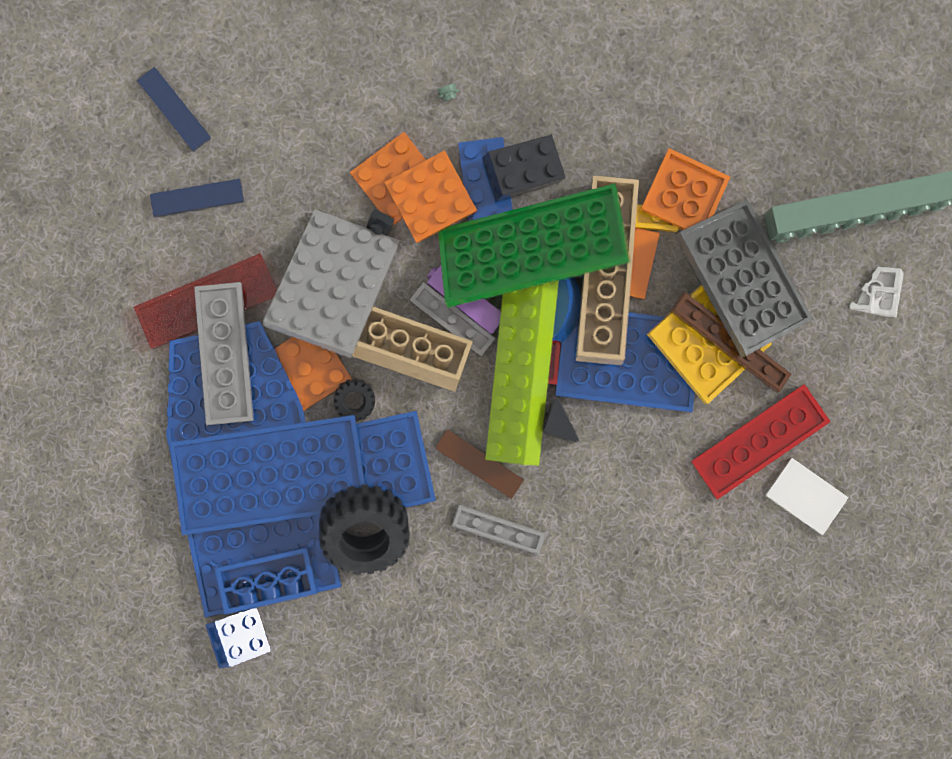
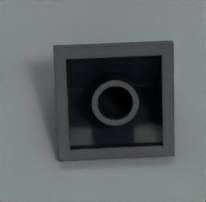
[543,398,579,443]

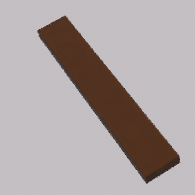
[670,292,791,393]

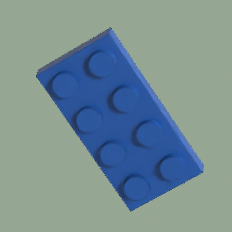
[458,137,513,221]

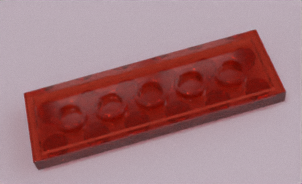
[134,253,277,349]

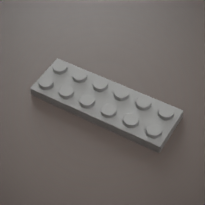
[194,282,254,425]

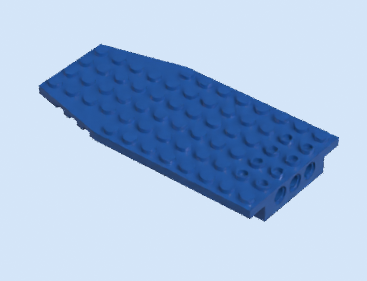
[166,321,342,618]

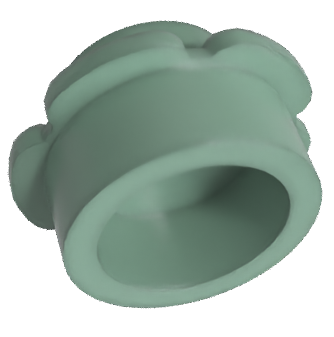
[438,83,459,101]

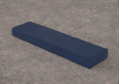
[137,67,211,152]
[150,179,244,217]

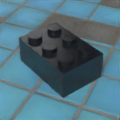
[482,134,566,201]

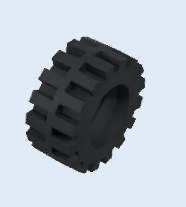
[334,378,375,422]

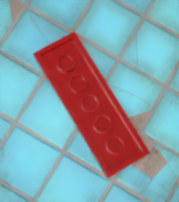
[690,384,831,500]

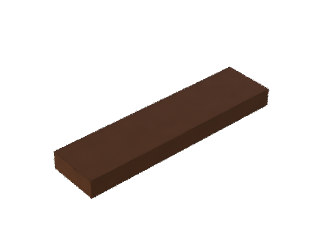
[435,429,524,499]

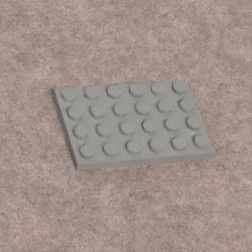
[263,209,400,358]

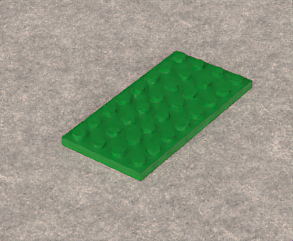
[438,183,630,308]

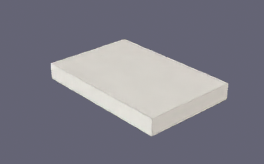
[765,458,849,535]

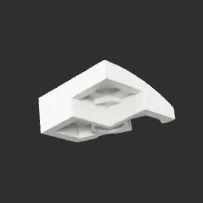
[850,267,904,317]

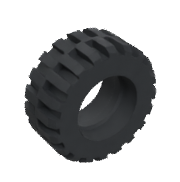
[319,484,410,575]

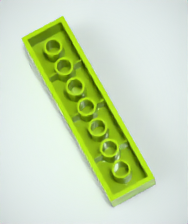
[485,280,559,466]

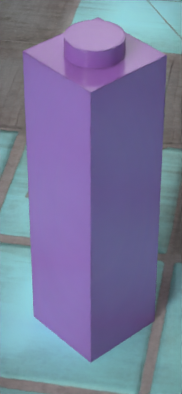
[427,266,501,335]

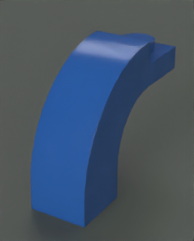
[552,277,581,342]

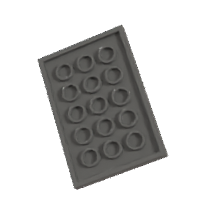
[675,199,813,358]

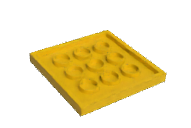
[647,284,772,404]

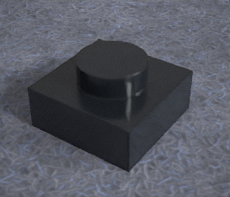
[366,209,395,236]

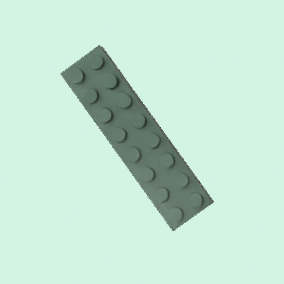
[763,171,952,243]

